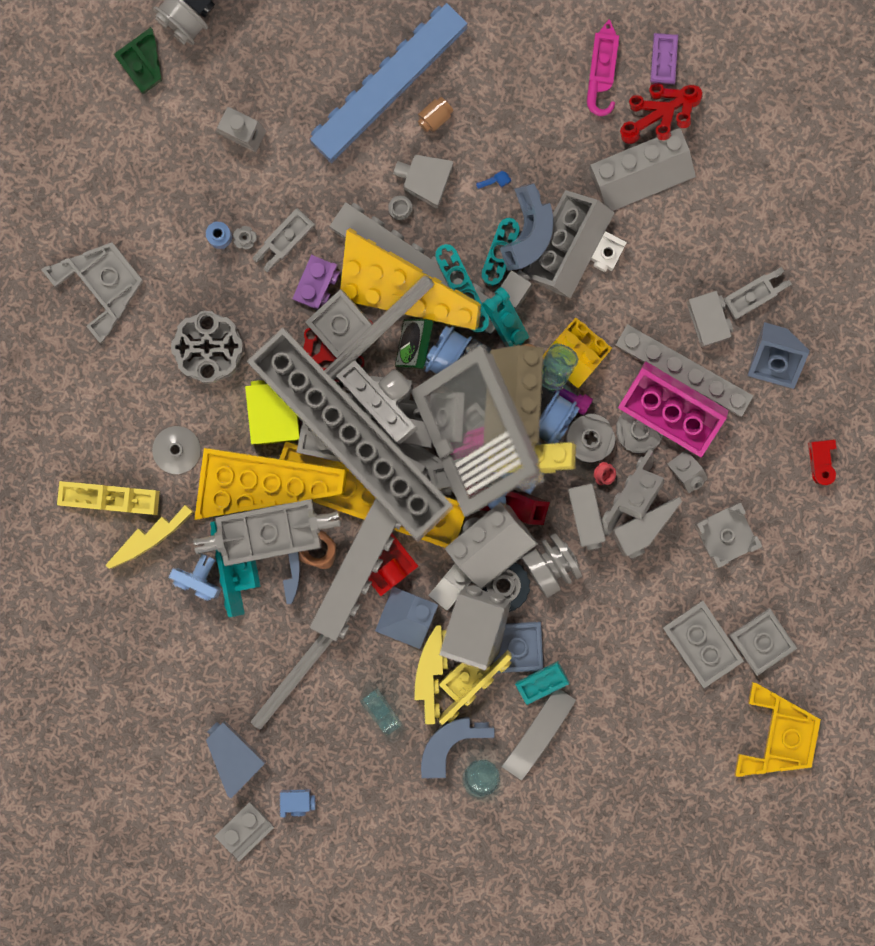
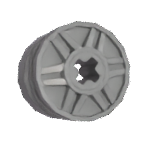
[521,533,582,598]

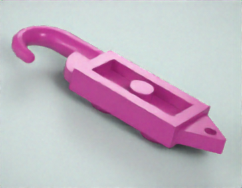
[587,20,619,116]

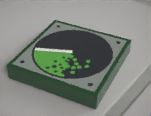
[395,319,433,369]

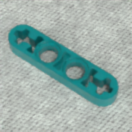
[435,244,489,333]

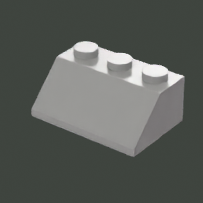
[445,502,538,589]

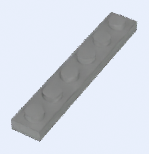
[615,324,753,417]

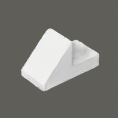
[429,563,472,610]

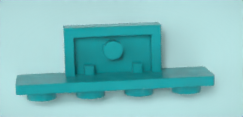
[210,521,261,618]

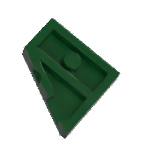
[114,27,162,94]

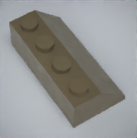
[484,345,543,448]

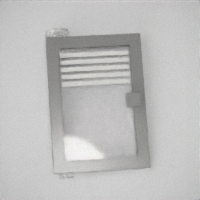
[411,343,545,516]

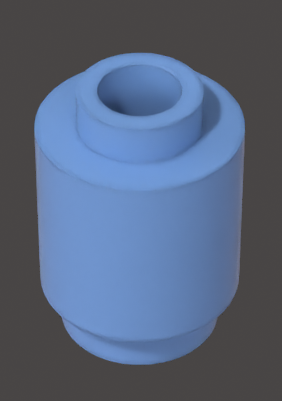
[206,222,232,249]

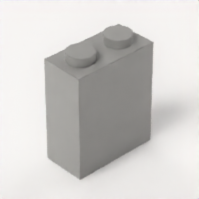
[568,484,606,550]

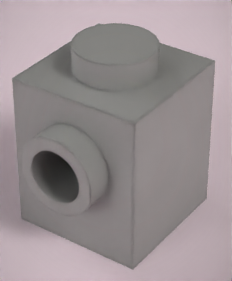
[501,270,533,309]

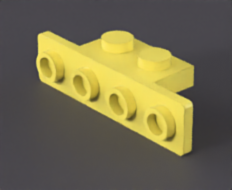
[439,650,512,725]

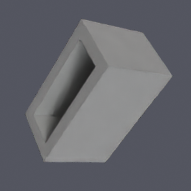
[686,291,733,348]

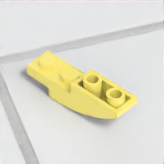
[476,443,576,473]
[415,625,448,724]

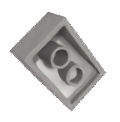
[611,497,682,559]

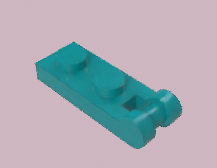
[482,287,530,347]

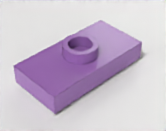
[650,33,678,84]

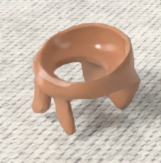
[298,531,336,569]

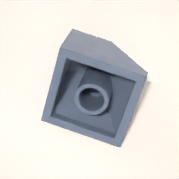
[748,322,809,389]
[375,587,438,649]

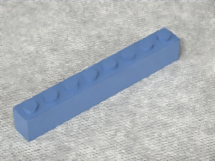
[310,3,467,163]

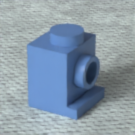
[280,789,316,817]

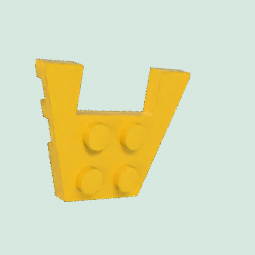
[734,682,821,777]

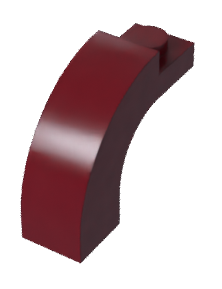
[466,482,550,525]

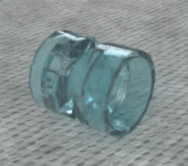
[541,344,578,390]

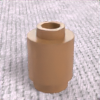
[417,97,454,132]

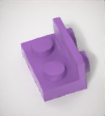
[292,255,340,310]

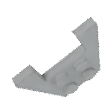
[41,242,143,344]

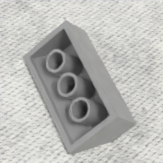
[588,128,696,211]
[523,190,614,298]

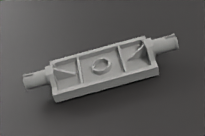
[194,499,341,566]

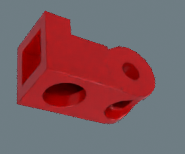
[808,439,837,485]

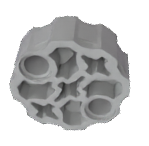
[171,311,244,384]

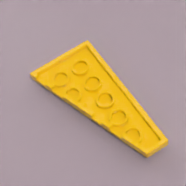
[340,228,481,330]
[194,448,347,520]

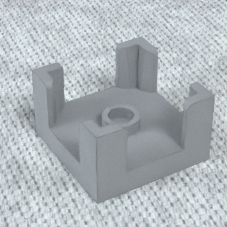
[694,503,762,568]

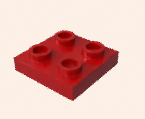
[368,533,419,596]

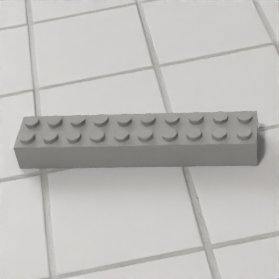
[247,328,453,542]

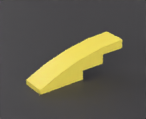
[57,481,160,515]
[105,505,194,569]

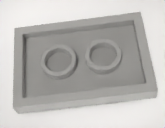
[662,601,744,688]

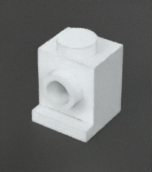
[591,231,627,272]

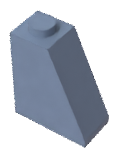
[206,721,267,799]

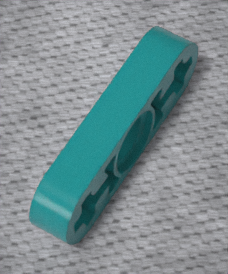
[481,218,520,286]

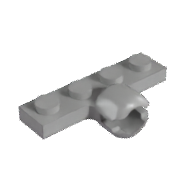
[336,360,417,446]

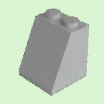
[440,585,511,670]

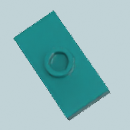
[515,661,570,705]

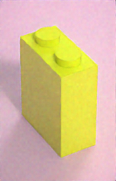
[245,380,300,445]

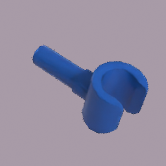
[476,171,511,189]

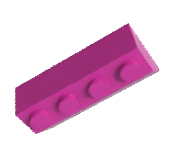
[618,361,729,458]

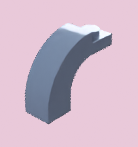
[500,183,553,270]
[421,717,494,778]

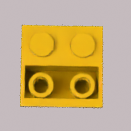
[543,317,612,388]

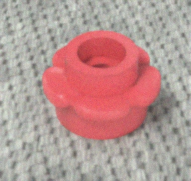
[594,462,616,485]

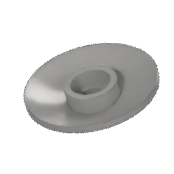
[152,426,201,474]

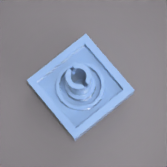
[169,553,222,601]

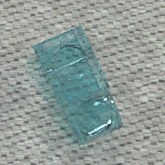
[360,688,403,736]

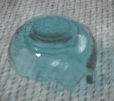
[462,759,500,798]

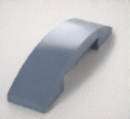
[283,552,301,604]

